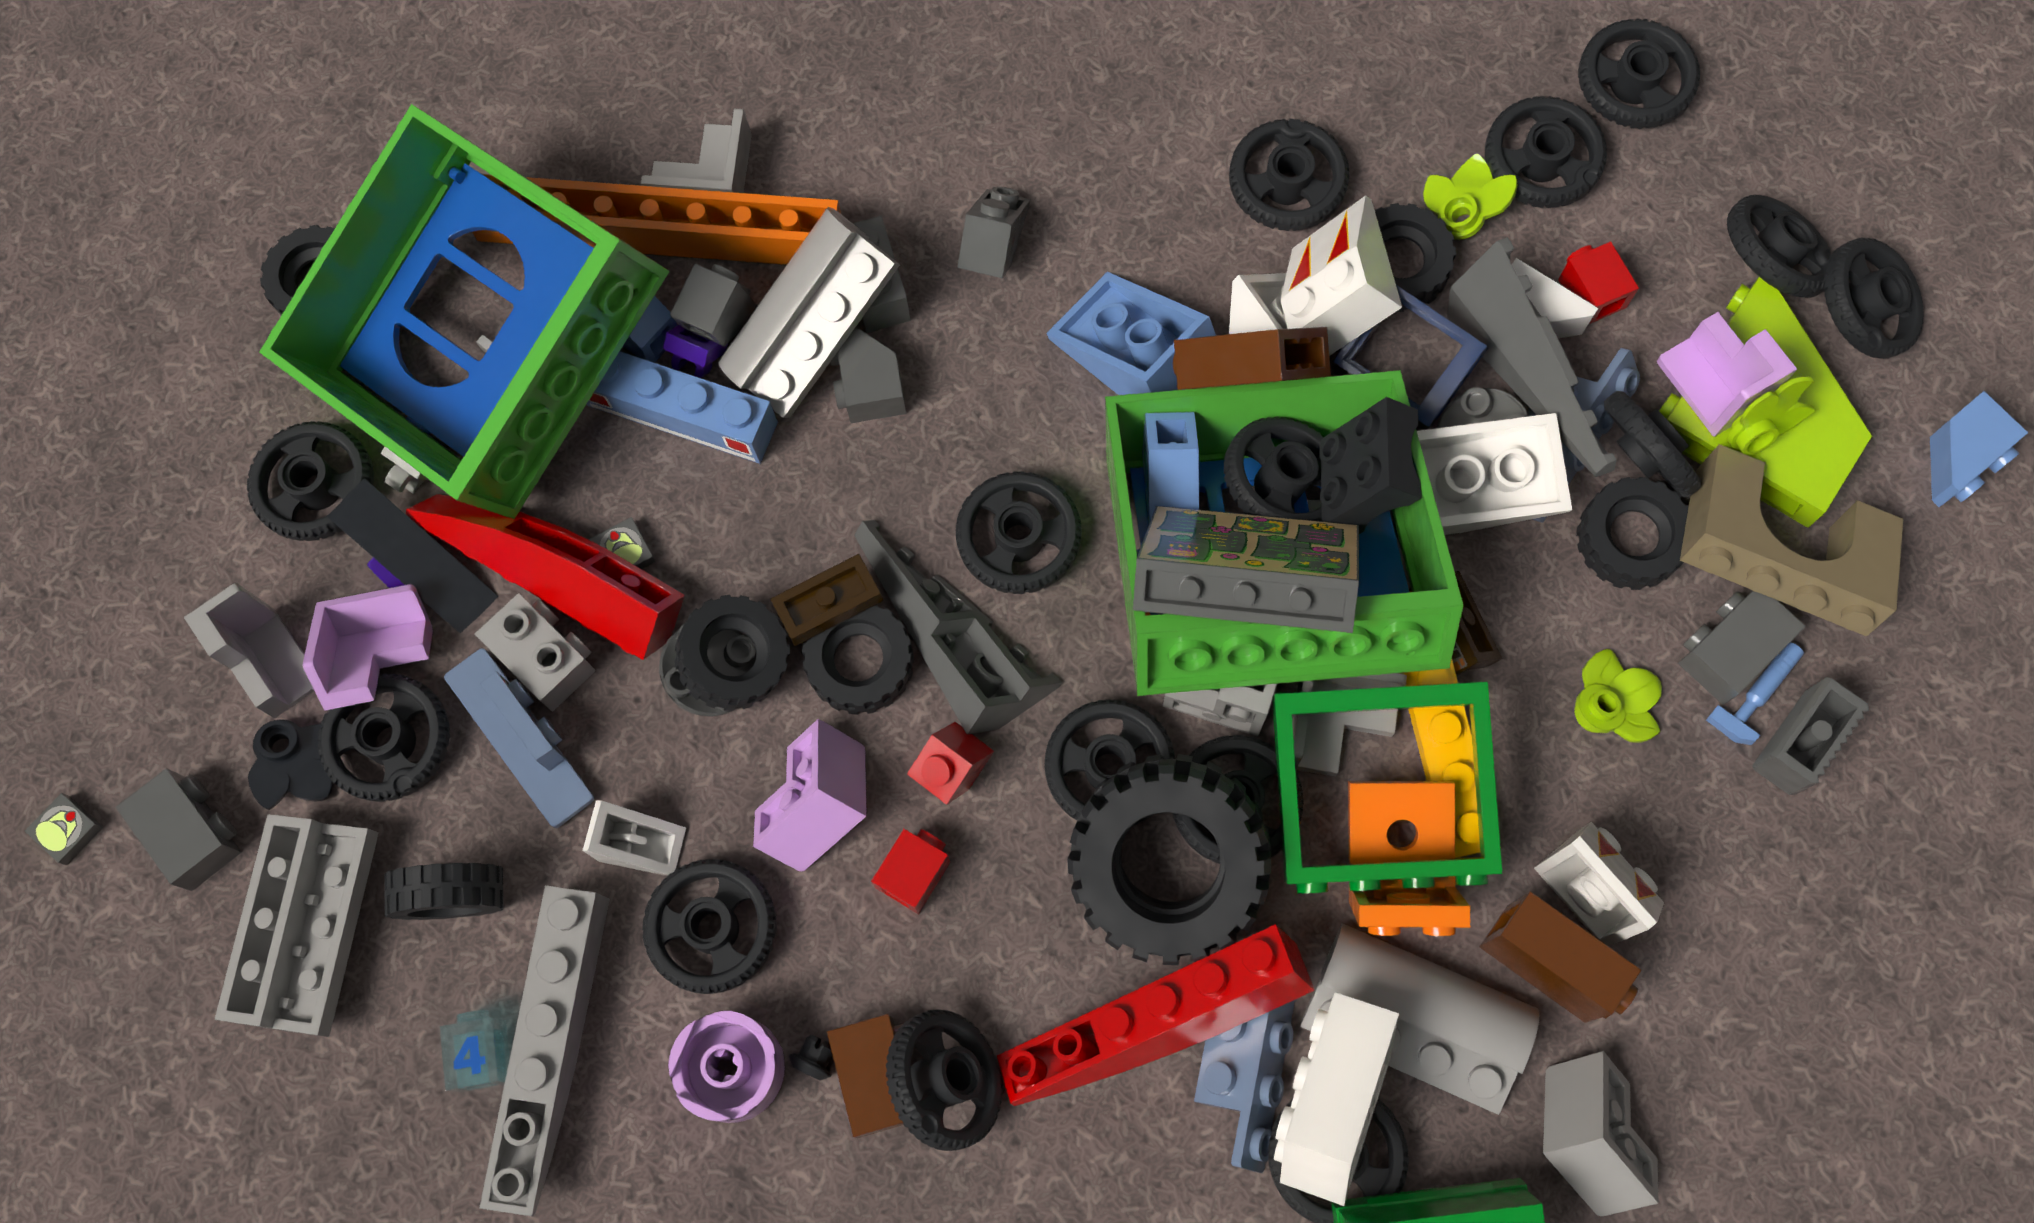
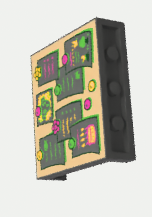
[1133,506,1359,633]

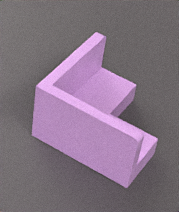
[1657,312,1797,437]
[303,584,433,711]
[753,719,866,872]

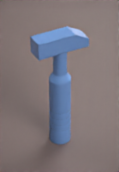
[1706,642,1804,745]

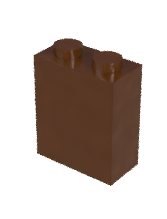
[1173,327,1331,390]
[1479,891,1641,1023]

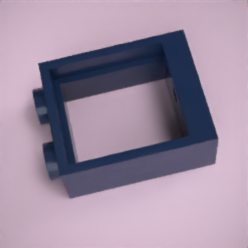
[1333,285,1489,428]

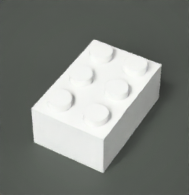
[1274,992,1399,1206]

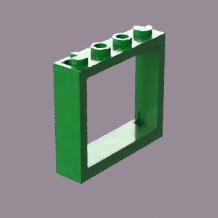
[1272,682,1502,893]

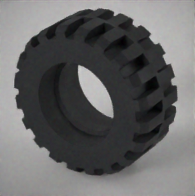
[1067,754,1271,965]

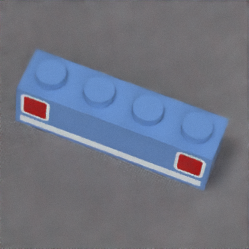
[587,351,778,464]

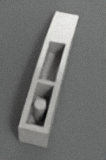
[479,885,610,1216]

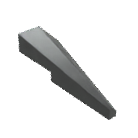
[1447,237,1617,477]
[854,520,1062,735]

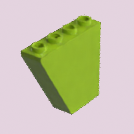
[1659,277,1872,528]

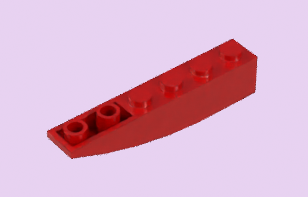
[405,494,685,660]
[997,924,1315,1106]

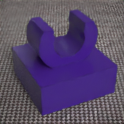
[663,325,728,378]

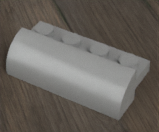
[718,207,900,418]
[214,814,379,1037]
[1300,923,1540,1115]

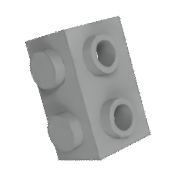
[475,593,596,712]

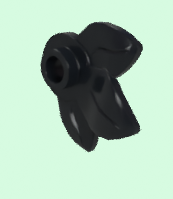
[248,719,333,810]

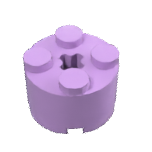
[668,1011,785,1123]

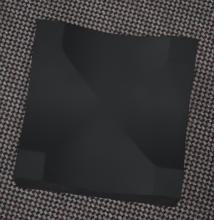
[1319,397,1421,534]

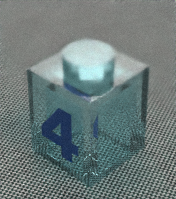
[440,1010,510,1093]

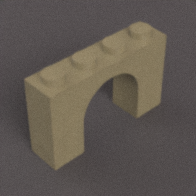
[1680,444,1903,636]

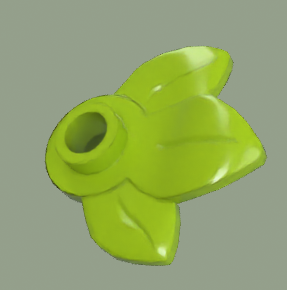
[1423,154,1517,240]
[1727,376,1816,455]
[1574,649,1662,743]

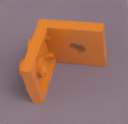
[1348,781,1470,936]

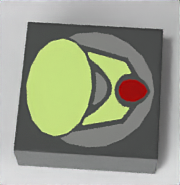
[589,517,656,569]
[25,793,103,865]

